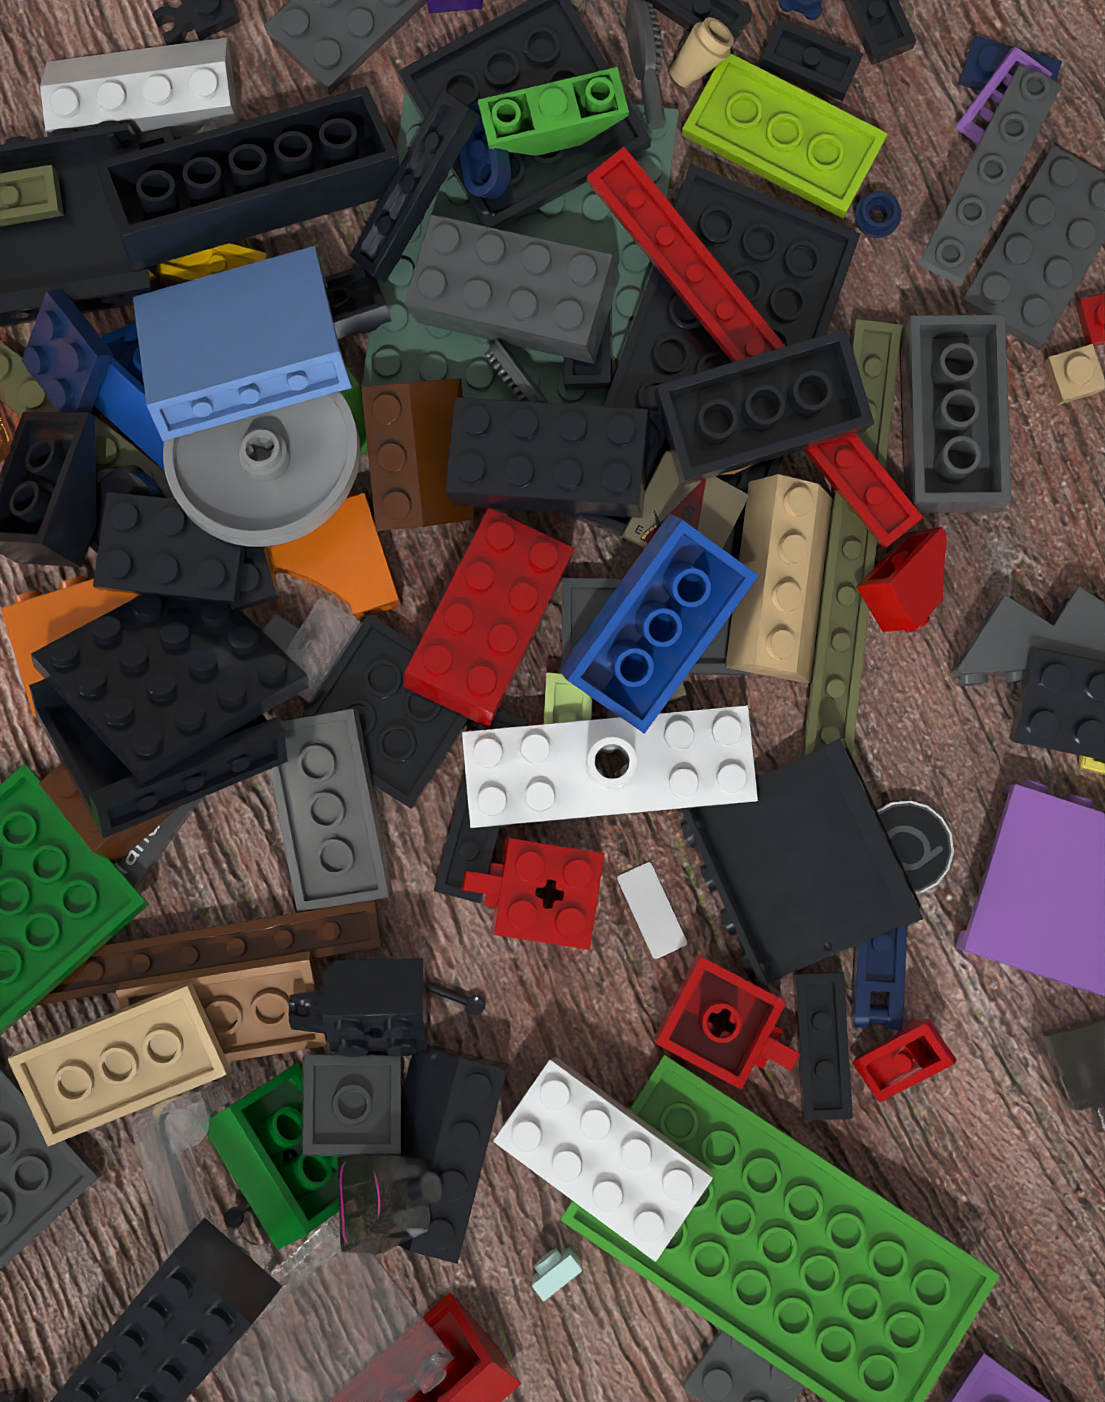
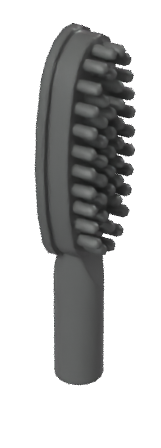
[625,0,666,129]
[485,338,549,403]

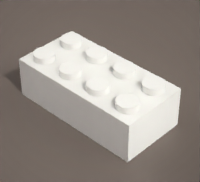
[493,1057,715,1262]

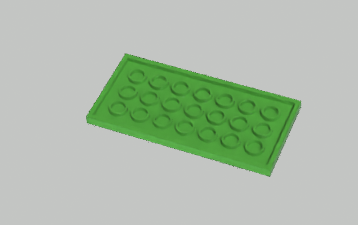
[560,1055,1000,1402]

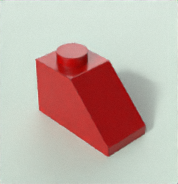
[856,527,947,633]

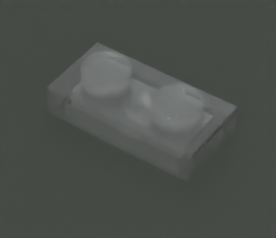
[285,596,363,702]

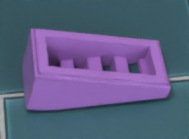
[955,47,1052,144]

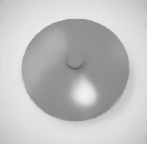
[163,391,360,547]

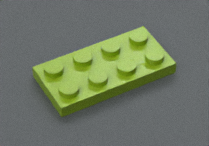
[681,53,888,219]

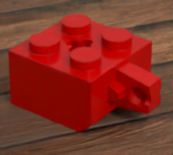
[461,838,605,950]
[653,955,800,1089]

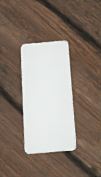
[617,862,687,959]

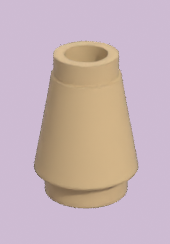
[669,17,734,88]

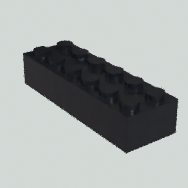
[96,86,399,271]
[50,1217,283,1402]

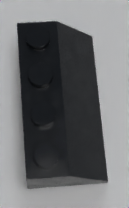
[367,1043,509,1264]

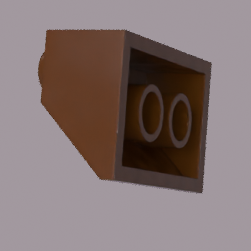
[361,378,475,531]

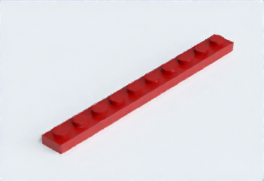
[586,147,924,549]

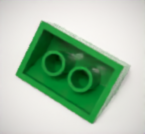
[201,1062,373,1250]

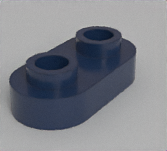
[459,102,511,199]

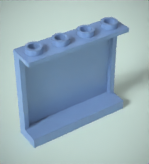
[133,246,352,441]

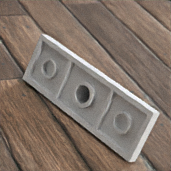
[462,705,758,828]

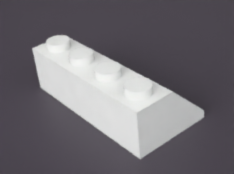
[40,37,239,137]

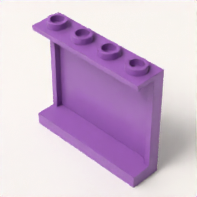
[955,779,1105,998]

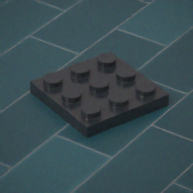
[302,614,470,809]

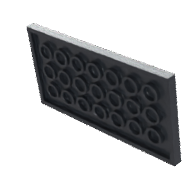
[563,163,861,561]

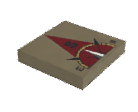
[621,451,749,549]

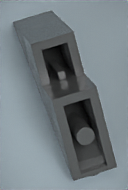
[918,64,1062,286]
[948,587,1105,686]

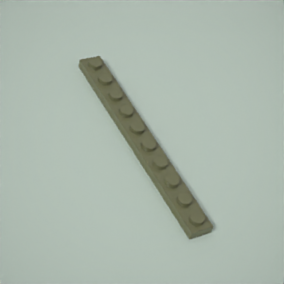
[802,319,902,757]

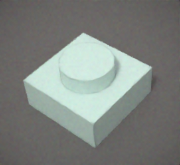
[531,1246,582,1302]

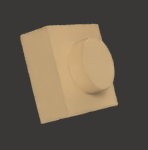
[1044,344,1105,405]

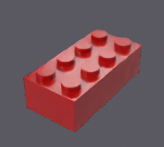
[404,508,575,728]

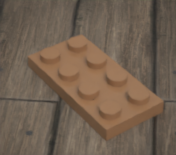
[116,951,327,1062]

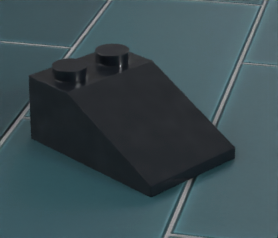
[0,412,97,568]

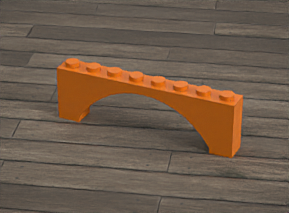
[1,491,402,717]

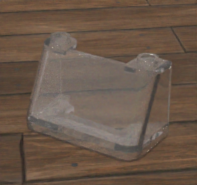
[132,1079,277,1275]

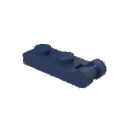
[851,925,907,1030]

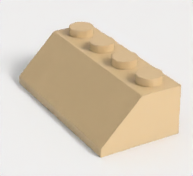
[725,474,833,683]

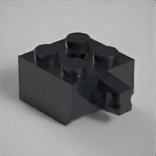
[288,958,428,1057]

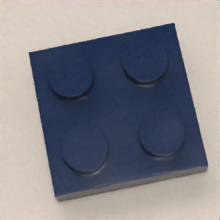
[22,289,113,413]

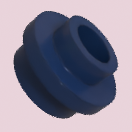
[854,191,901,238]

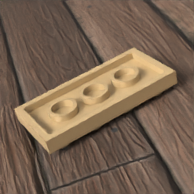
[8,981,230,1146]

